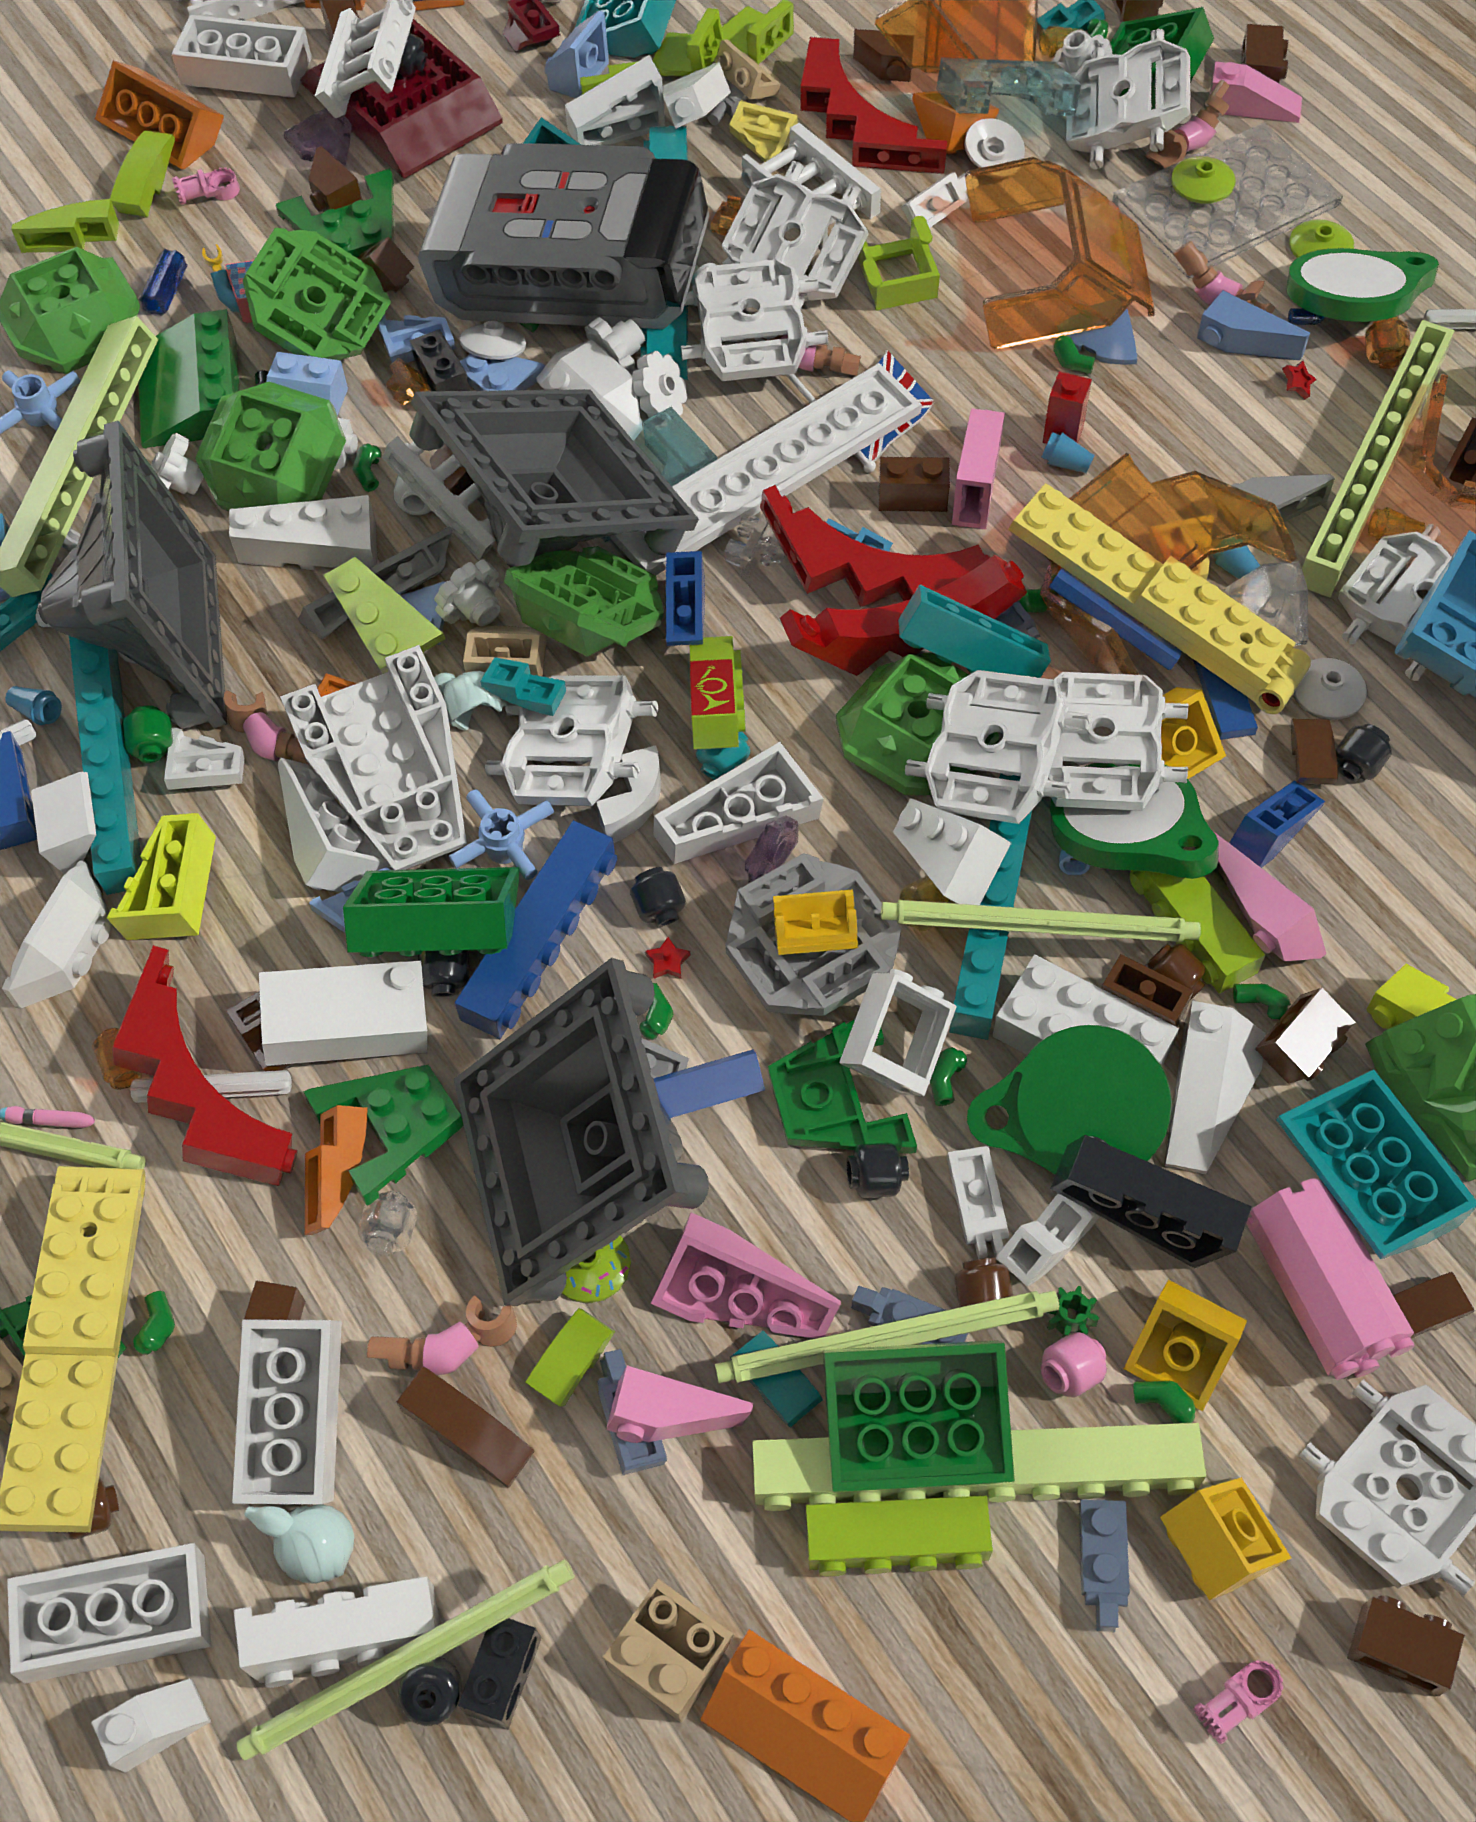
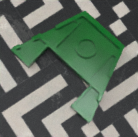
[275,168,394,258]
[768,1019,917,1154]
[303,1064,464,1206]

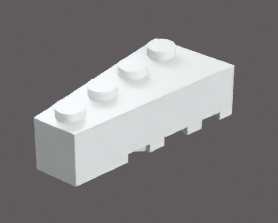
[229,495,377,570]
[234,1576,440,1688]

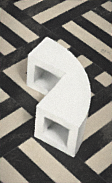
[596,745,661,843]
[995,1193,1100,1287]

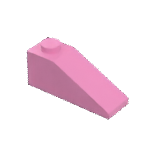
[1208,62,1302,123]
[606,1366,753,1443]

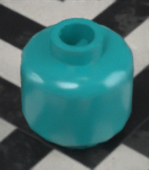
[696,732,751,780]

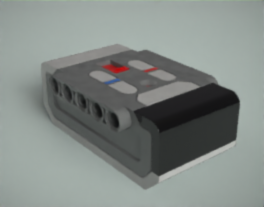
[418,143,709,329]

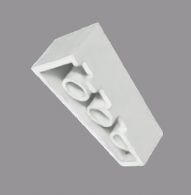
[653,742,824,864]

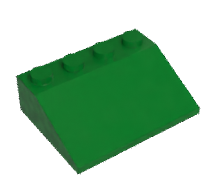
[1110,7,1214,110]
[139,309,240,449]
[343,867,519,957]
[823,1340,1015,1492]

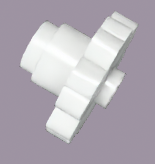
[1052,30,1113,90]
[584,317,645,375]
[632,351,687,422]
[151,433,204,495]
[434,559,500,626]

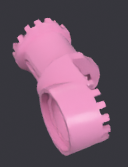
[172,167,240,205]
[1193,1661,1284,1744]

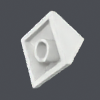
[31,772,96,875]

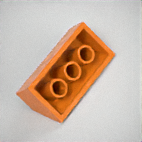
[95,60,224,170]
[700,1629,911,1822]

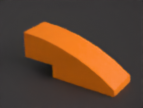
[305,1105,368,1235]

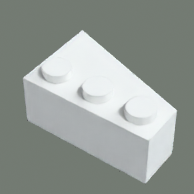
[565,55,665,145]
[893,798,1011,905]

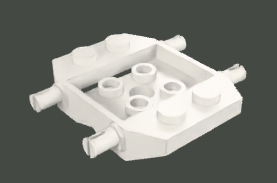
[1066,29,1190,169]
[721,161,869,310]
[673,259,828,381]
[1338,524,1452,681]
[905,670,1091,824]
[1048,672,1188,811]
[485,675,658,806]
[1298,1379,1476,1597]

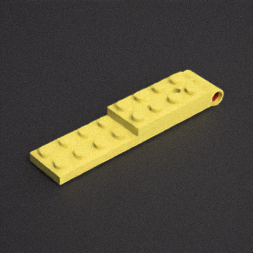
[1008,483,1311,714]
[0,1166,146,1532]

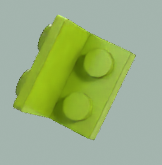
[722,0,794,65]
[652,8,724,76]

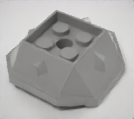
[725,853,902,1016]

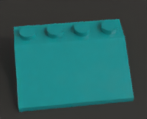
[574,0,676,57]
[1276,1069,1476,1260]

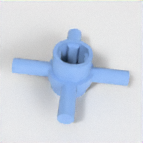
[0,371,81,434]
[448,789,554,880]

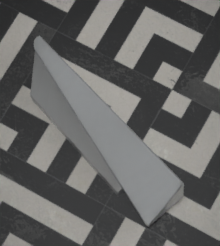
[298,526,452,639]

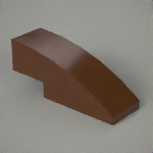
[396,1366,535,1488]

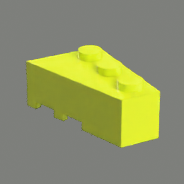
[107,813,216,940]
[1366,963,1457,1029]

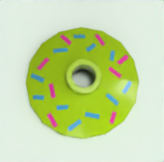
[562,1235,631,1304]

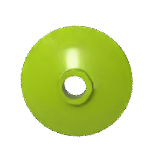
[1171,156,1236,204]
[1289,219,1354,258]

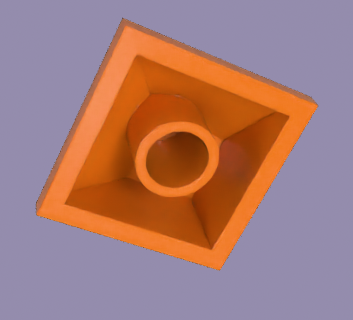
[912,89,999,154]

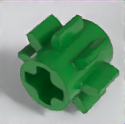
[1047,1286,1100,1338]

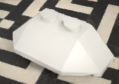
[536,339,643,441]
[2,861,112,1009]

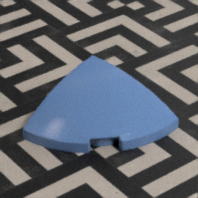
[1057,297,1137,365]

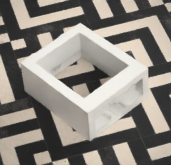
[839,969,957,1096]

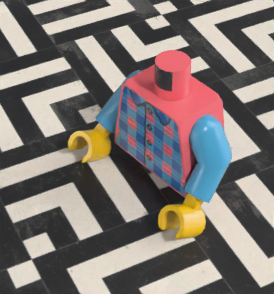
[202,244,254,323]

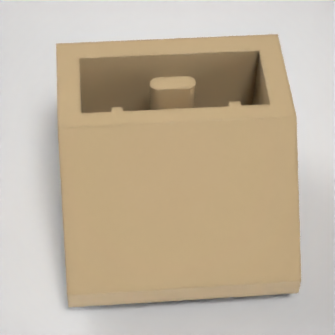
[463,625,547,676]
[603,1578,734,1723]

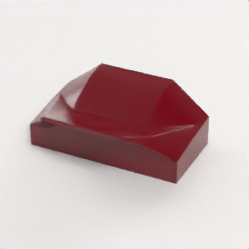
[502,0,560,52]

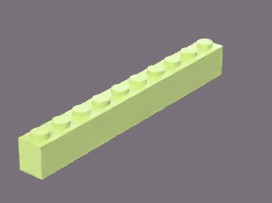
[0,316,158,597]
[1297,320,1455,598]
[753,1423,1206,1511]

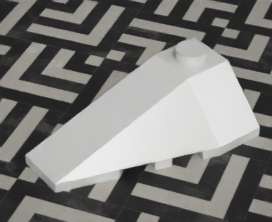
[278,758,390,892]
[1165,1001,1266,1175]

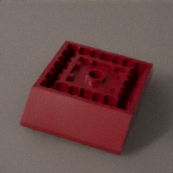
[300,18,503,179]

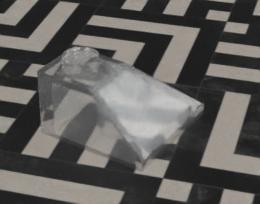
[1222,561,1308,645]

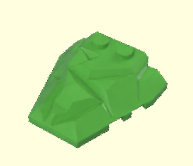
[1365,994,1476,1182]

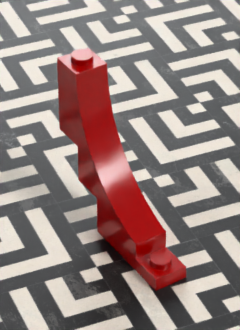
[800,37,947,174]
[760,485,990,607]
[780,554,1028,676]
[112,945,298,1186]

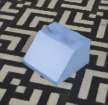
[545,11,609,98]
[267,352,348,416]

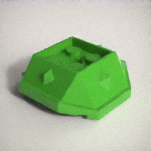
[243,228,391,360]
[0,247,140,374]
[195,382,346,511]
[504,546,664,657]
[836,652,999,796]

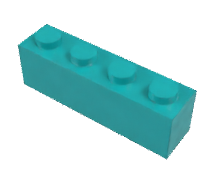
[898,585,1051,678]

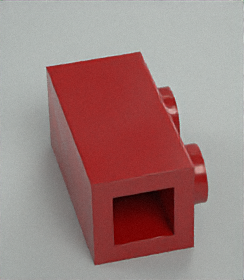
[1042,371,1092,444]

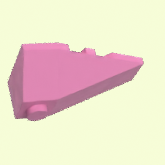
[1212,830,1326,961]
[651,1212,841,1339]

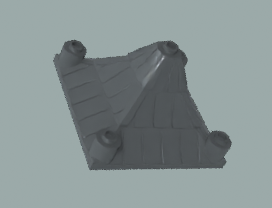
[409,389,699,568]
[38,420,227,729]
[453,958,709,1306]

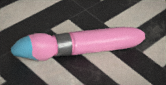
[0,1106,95,1128]

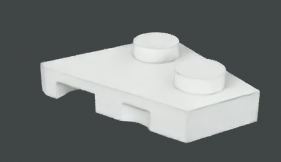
[164,728,244,790]

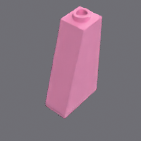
[952,408,1005,530]

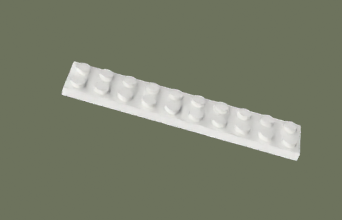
[609,363,922,575]

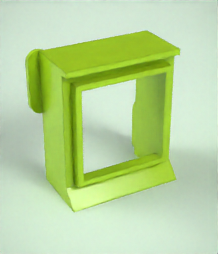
[857,216,940,311]

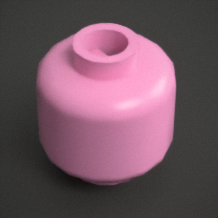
[1041,1332,1107,1398]

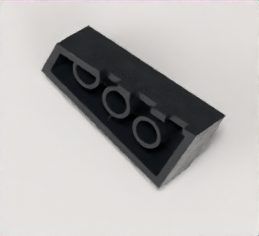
[1050,1135,1252,1269]

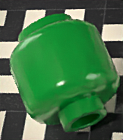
[122,705,173,763]

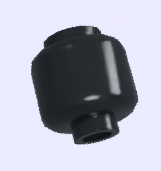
[397,33,428,77]
[1336,724,1392,781]
[630,867,686,927]
[418,950,469,997]
[846,1142,909,1199]
[398,1657,462,1726]

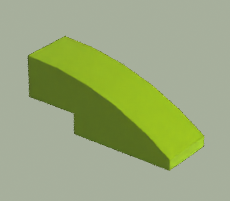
[110,130,175,217]
[11,199,119,253]

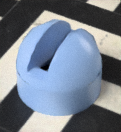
[1059,849,1090,875]

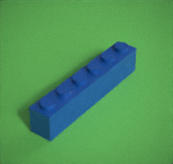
[454,820,617,1039]

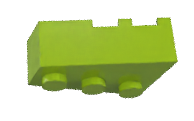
[324,557,446,674]

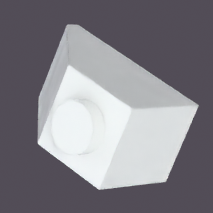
[91,1679,211,1773]

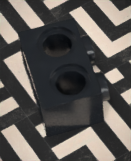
[409,329,470,391]
[458,1618,542,1730]

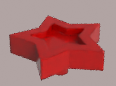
[1282,361,1317,400]
[645,937,691,979]

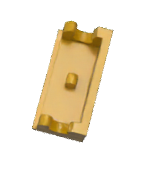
[773,889,858,955]

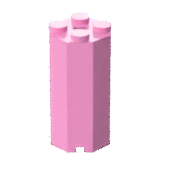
[1246,1179,1415,1380]

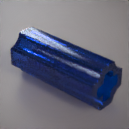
[139,249,188,316]

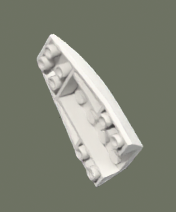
[280,645,467,870]

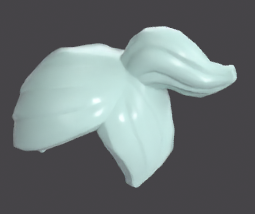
[434,671,508,731]
[245,1504,355,1584]

